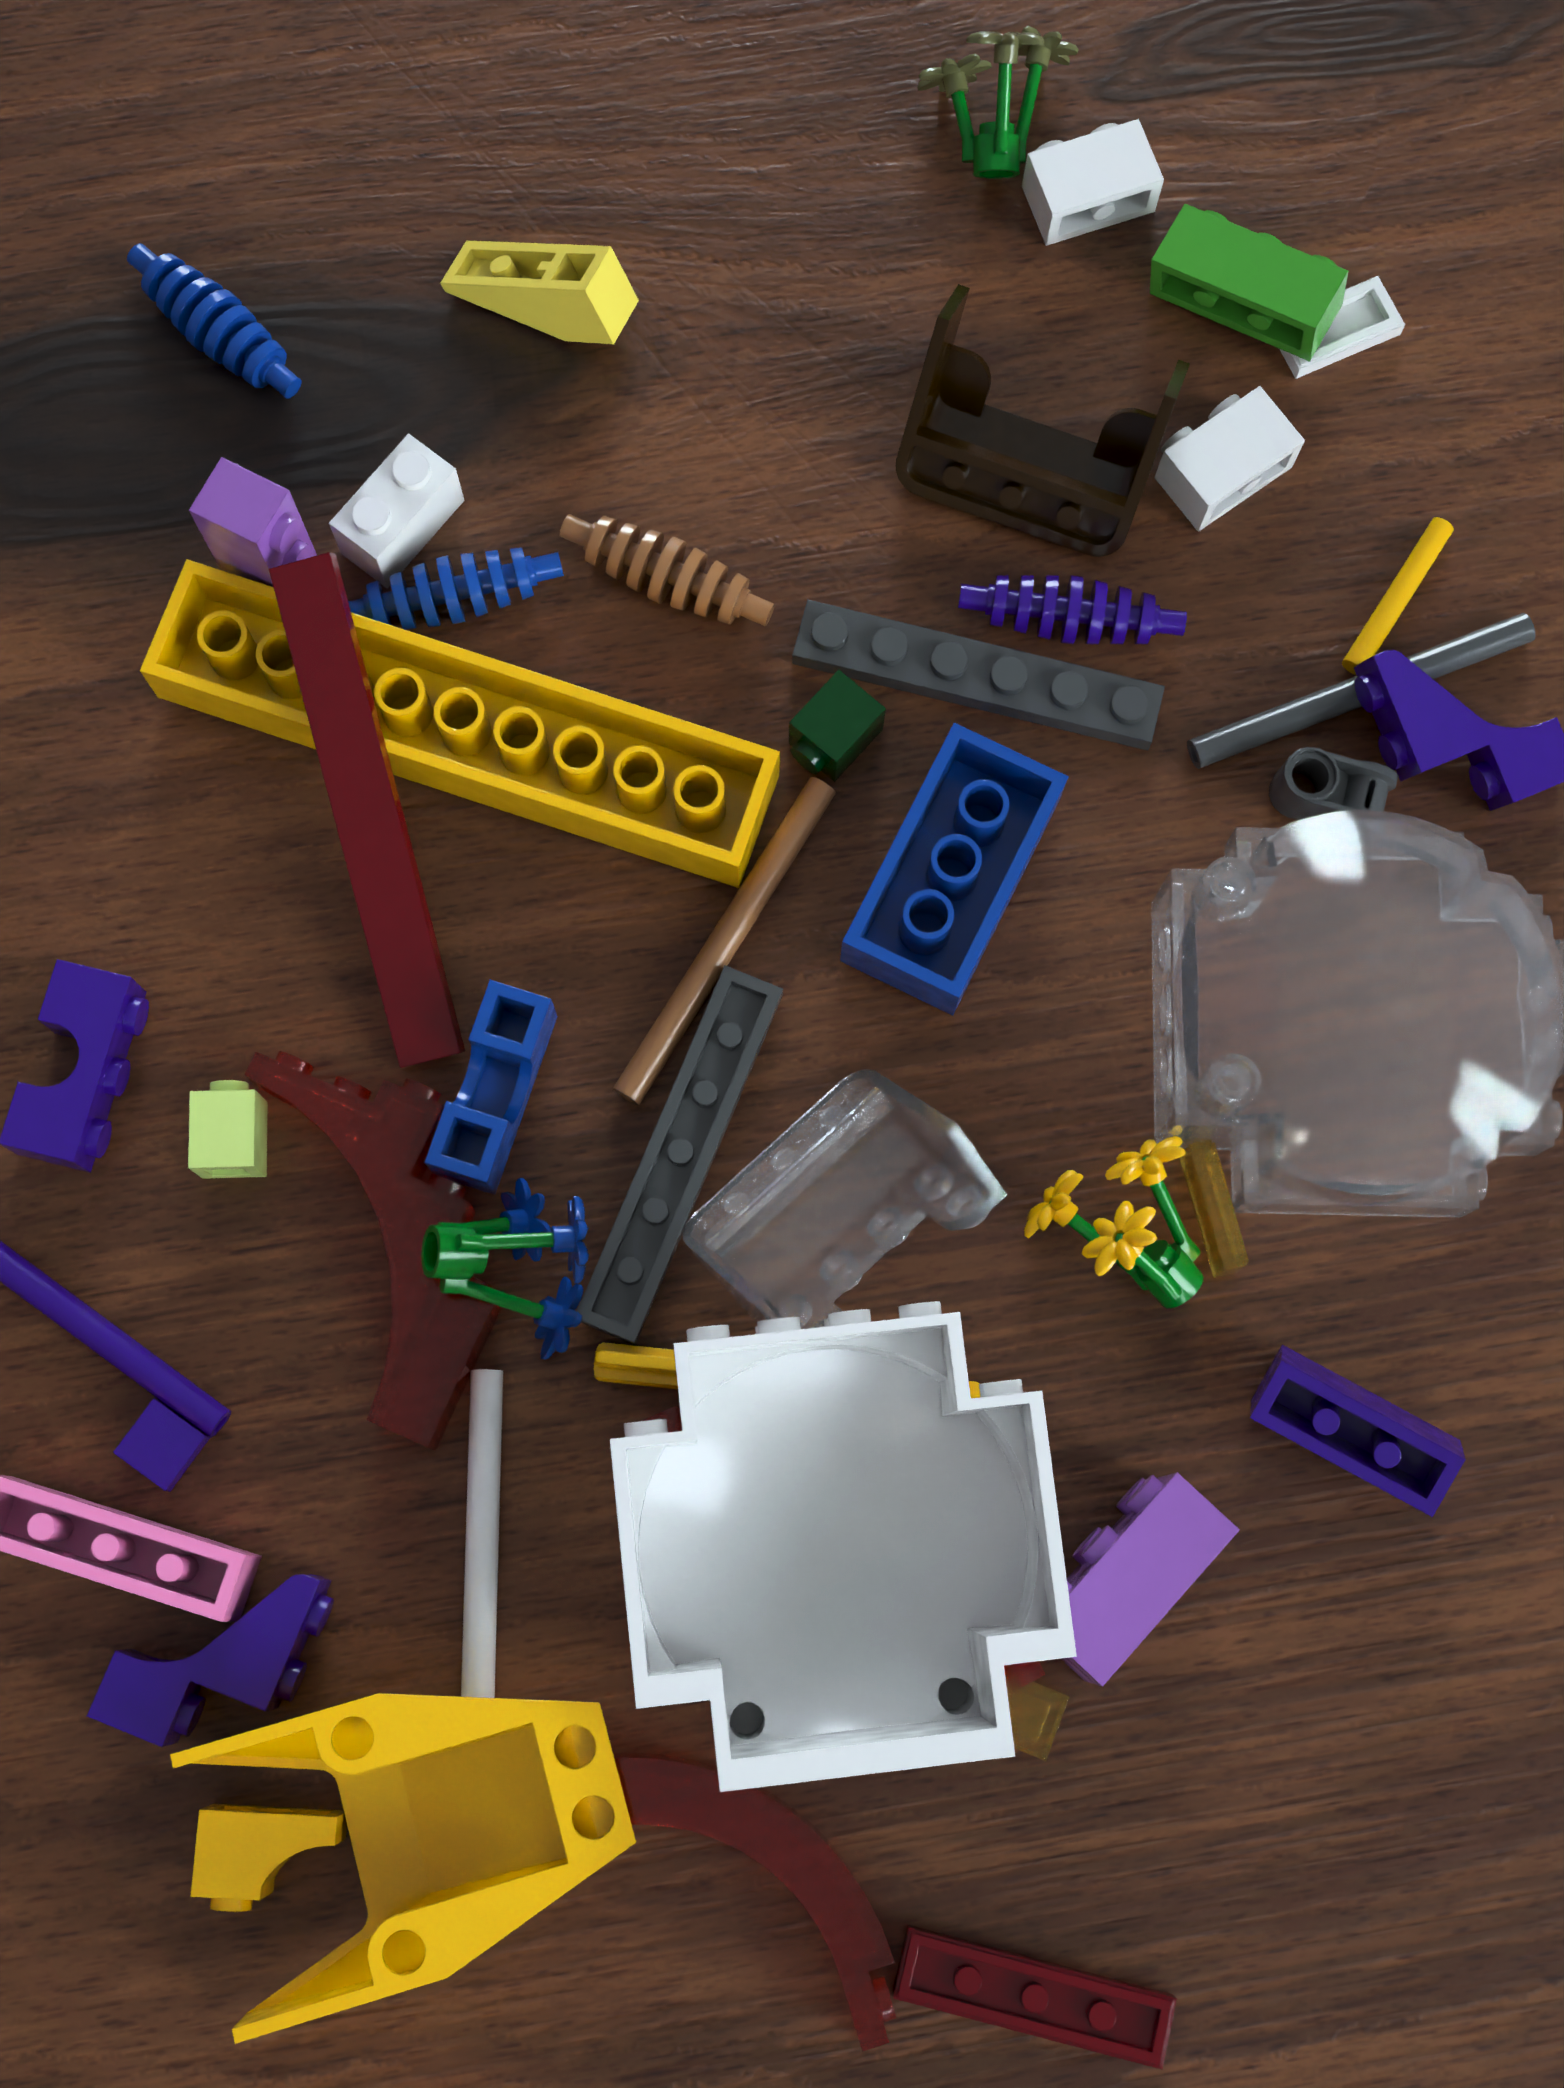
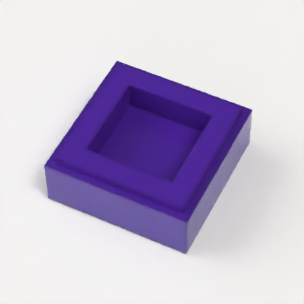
[113,1398,210,1492]

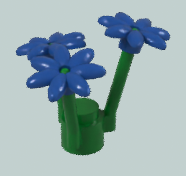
[421,1178,589,1360]

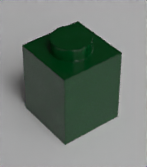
[789,669,886,782]

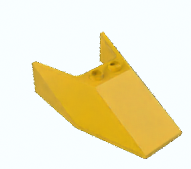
[170,1693,636,2044]

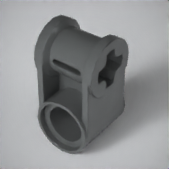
[1269,747,1398,840]

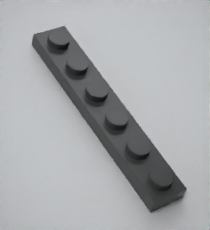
[792,599,1165,751]
[577,965,783,1345]

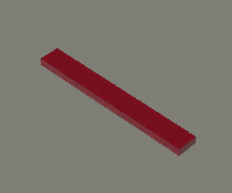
[269,552,465,1068]

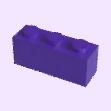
[1250,1345,1466,1517]

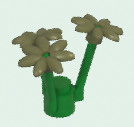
[917,25,1079,179]

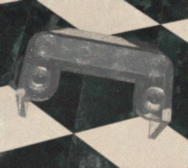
[683,1069,1008,1329]

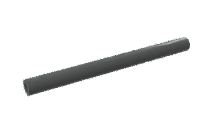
[1187,613,1536,769]

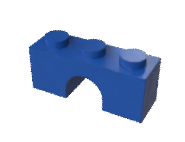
[424,979,558,1195]

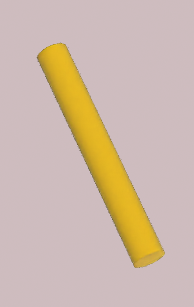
[1342,517,1454,675]

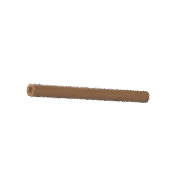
[612,777,836,1106]

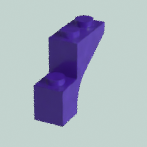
[1354,650,1564,811]
[87,1574,334,1747]

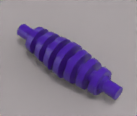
[958,575,1187,644]

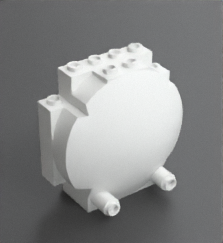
[610,1301,1077,1792]

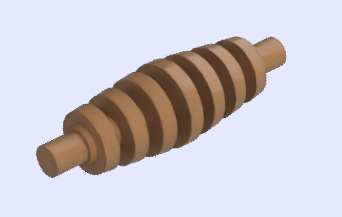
[559,514,775,627]

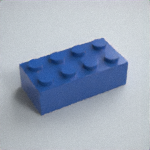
[840,723,1069,1016]

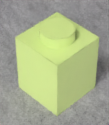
[188,1080,268,1179]

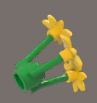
[1024,1136,1204,1309]

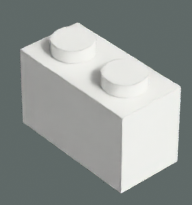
[1022,119,1164,246]
[1154,386,1305,532]
[329,433,465,588]

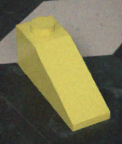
[440,240,639,344]

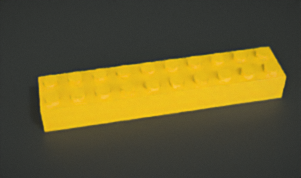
[140,559,780,888]

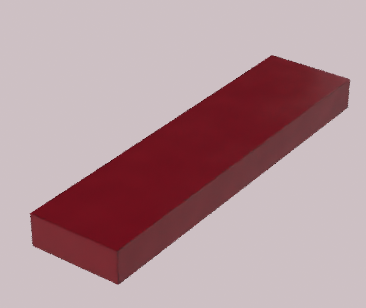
[892,1925,1177,2070]

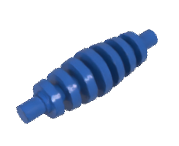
[127,243,302,399]
[348,547,564,630]

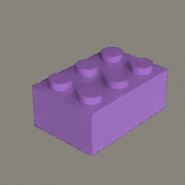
[1061,1472,1240,1687]

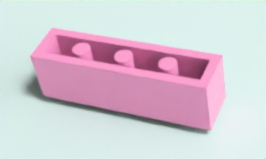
[0,1475,262,1622]

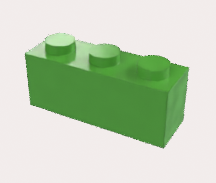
[1150,204,1349,362]

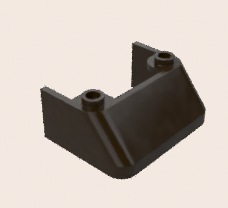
[895,284,1190,557]

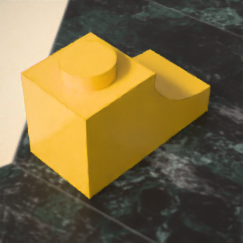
[190,1804,347,1912]

